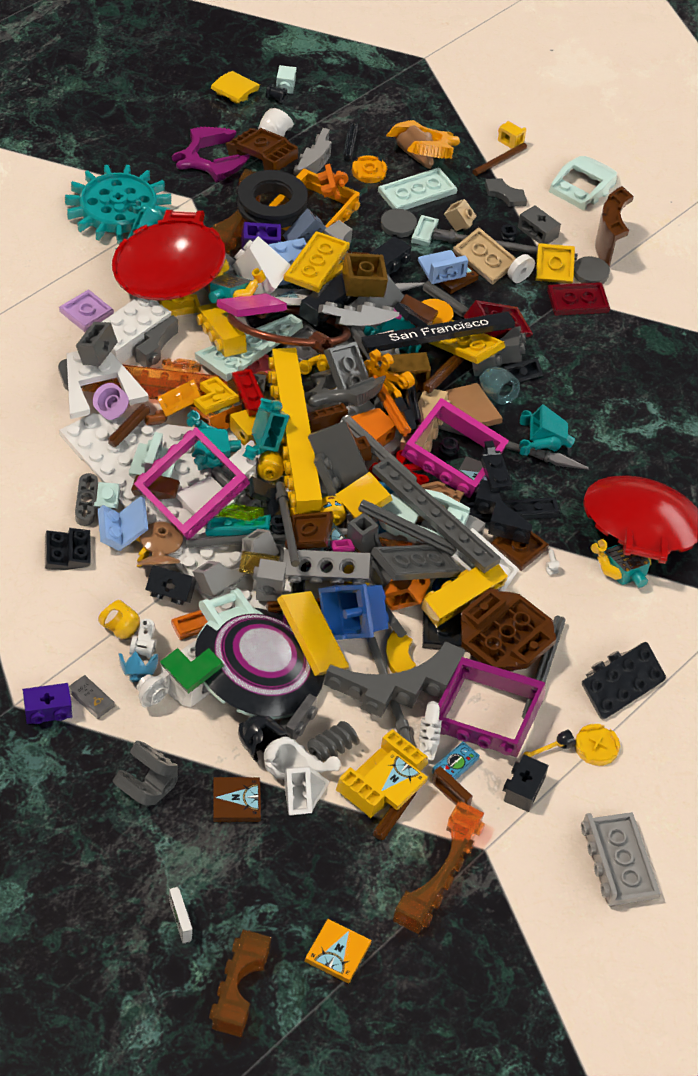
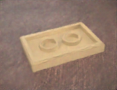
[453,228,516,285]

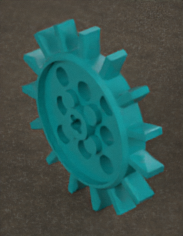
[65,165,171,241]

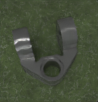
[113,740,178,806]

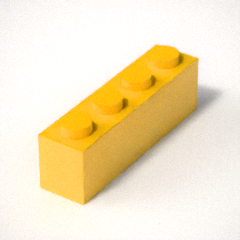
[196,303,247,357]
[421,564,508,628]

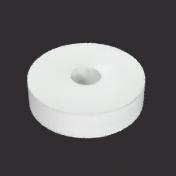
[508,254,535,283]

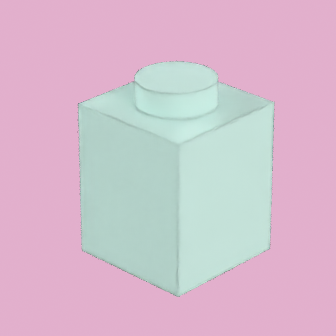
[276,65,296,94]

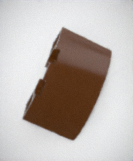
[595,186,634,267]

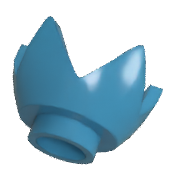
[118,651,158,682]

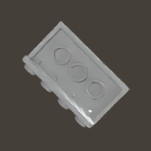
[581,812,660,906]

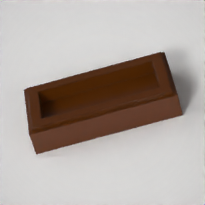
[432,766,473,813]

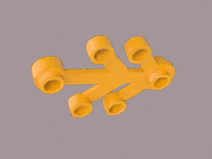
[364,349,415,400]

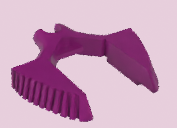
[172,127,250,183]

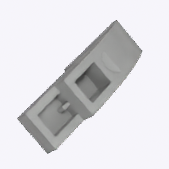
[293,128,331,176]
[318,302,399,326]

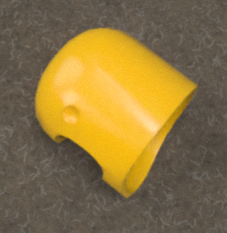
[98,600,140,639]

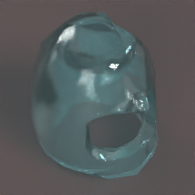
[479,366,520,405]

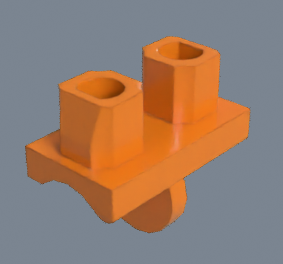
[317,163,349,200]

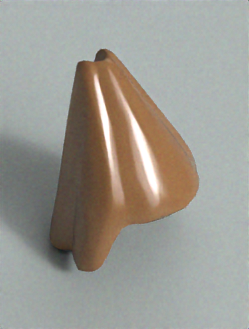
[396,125,434,169]

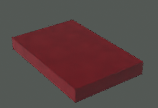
[547,282,610,316]

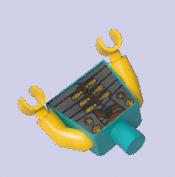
[208,259,266,303]
[591,539,651,588]

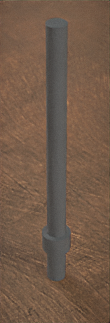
[275,482,300,567]
[367,637,413,745]

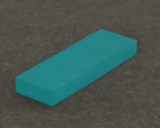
[206,515,271,536]

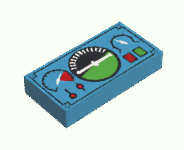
[432,742,480,780]

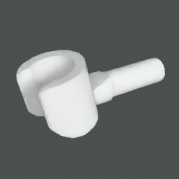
[546,550,560,575]

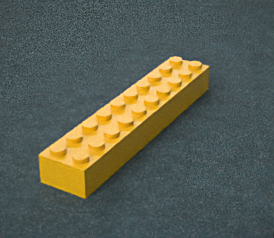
[268,348,322,517]

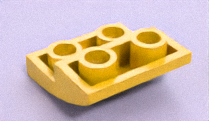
[210,71,260,103]

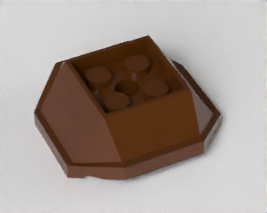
[461,588,556,672]

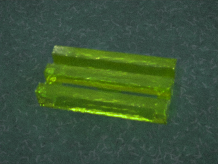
[218,503,264,521]

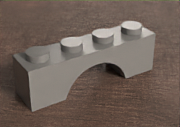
[192,529,279,597]

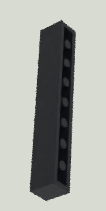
[299,236,412,327]

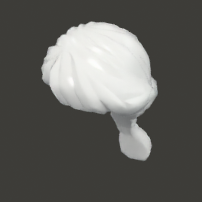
[263,736,341,780]

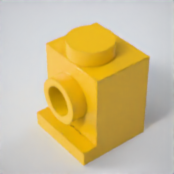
[498,121,527,149]

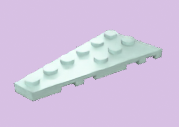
[195,314,303,382]

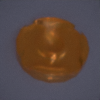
[161,358,201,373]

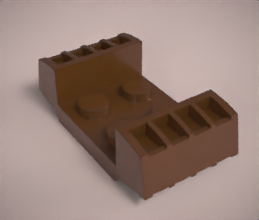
[226,128,298,170]
[307,403,372,462]

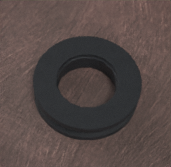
[237,170,308,228]

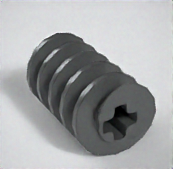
[307,721,360,762]

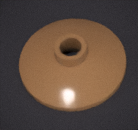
[140,522,183,555]
[137,551,180,565]

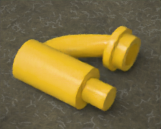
[299,354,330,375]

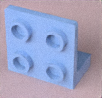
[418,250,468,284]
[98,496,148,551]

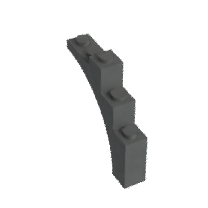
[324,641,465,718]

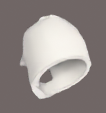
[258,108,294,137]

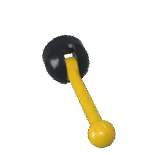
[522,729,575,757]

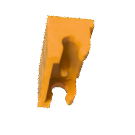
[158,379,202,417]

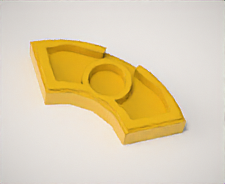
[386,630,416,673]

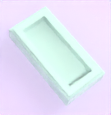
[411,215,439,247]

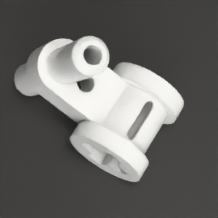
[129,619,156,659]

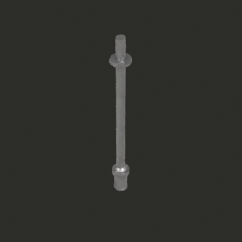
[433,228,578,261]

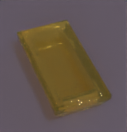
[239,551,280,574]

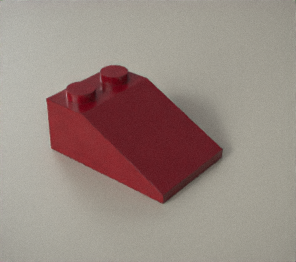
[464,300,533,340]

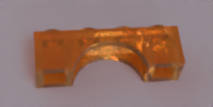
[209,929,271,1037]

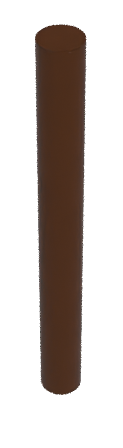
[473,143,527,176]

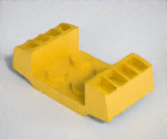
[336,729,428,818]

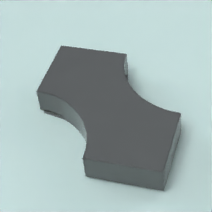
[485,178,527,207]

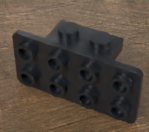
[582,642,666,719]

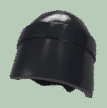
[238,715,291,762]

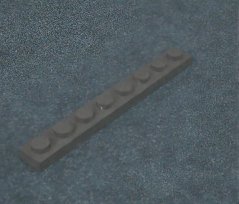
[372,457,501,573]

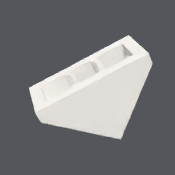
[284,766,330,815]

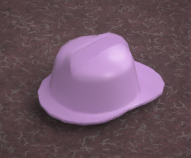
[93,383,129,420]

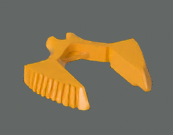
[386,120,460,159]

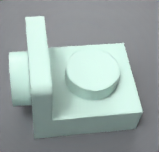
[94,482,120,509]

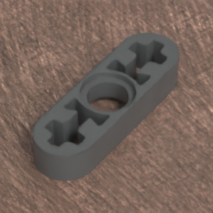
[75,473,98,526]

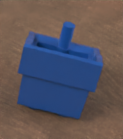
[318,584,389,640]

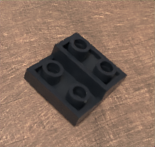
[45,528,91,570]

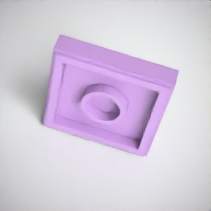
[59,289,114,332]

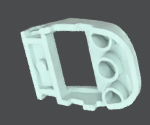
[549,156,617,210]
[379,489,470,545]

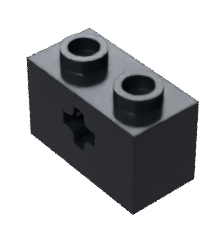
[145,565,197,605]
[502,755,549,812]

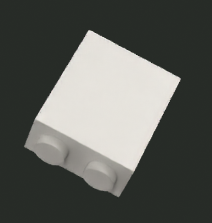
[232,236,291,295]

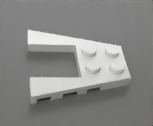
[67,351,149,419]

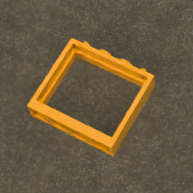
[269,169,360,234]

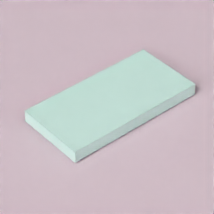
[378,168,457,210]

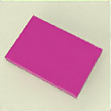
[217,293,287,317]

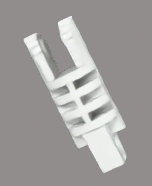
[419,701,442,760]

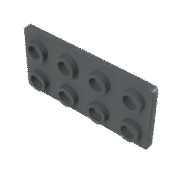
[308,421,369,496]

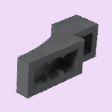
[135,315,178,369]

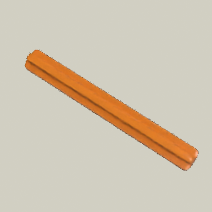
[373,375,411,436]

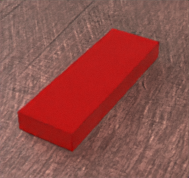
[232,369,264,416]

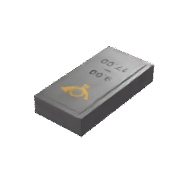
[69,675,115,719]

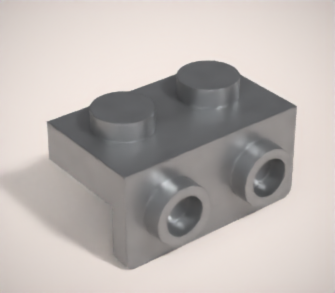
[279,694,318,740]

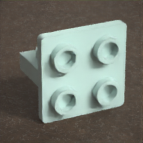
[129,432,176,478]

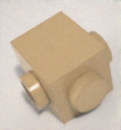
[444,199,476,231]

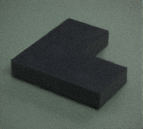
[248,476,286,518]

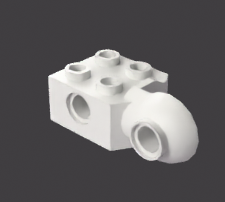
[137,641,211,708]

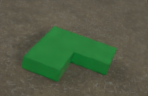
[160,648,224,694]

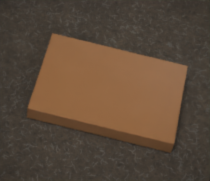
[446,383,502,427]

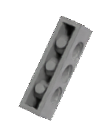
[283,549,373,585]

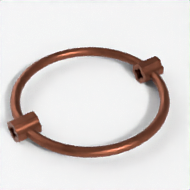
[227,305,351,354]

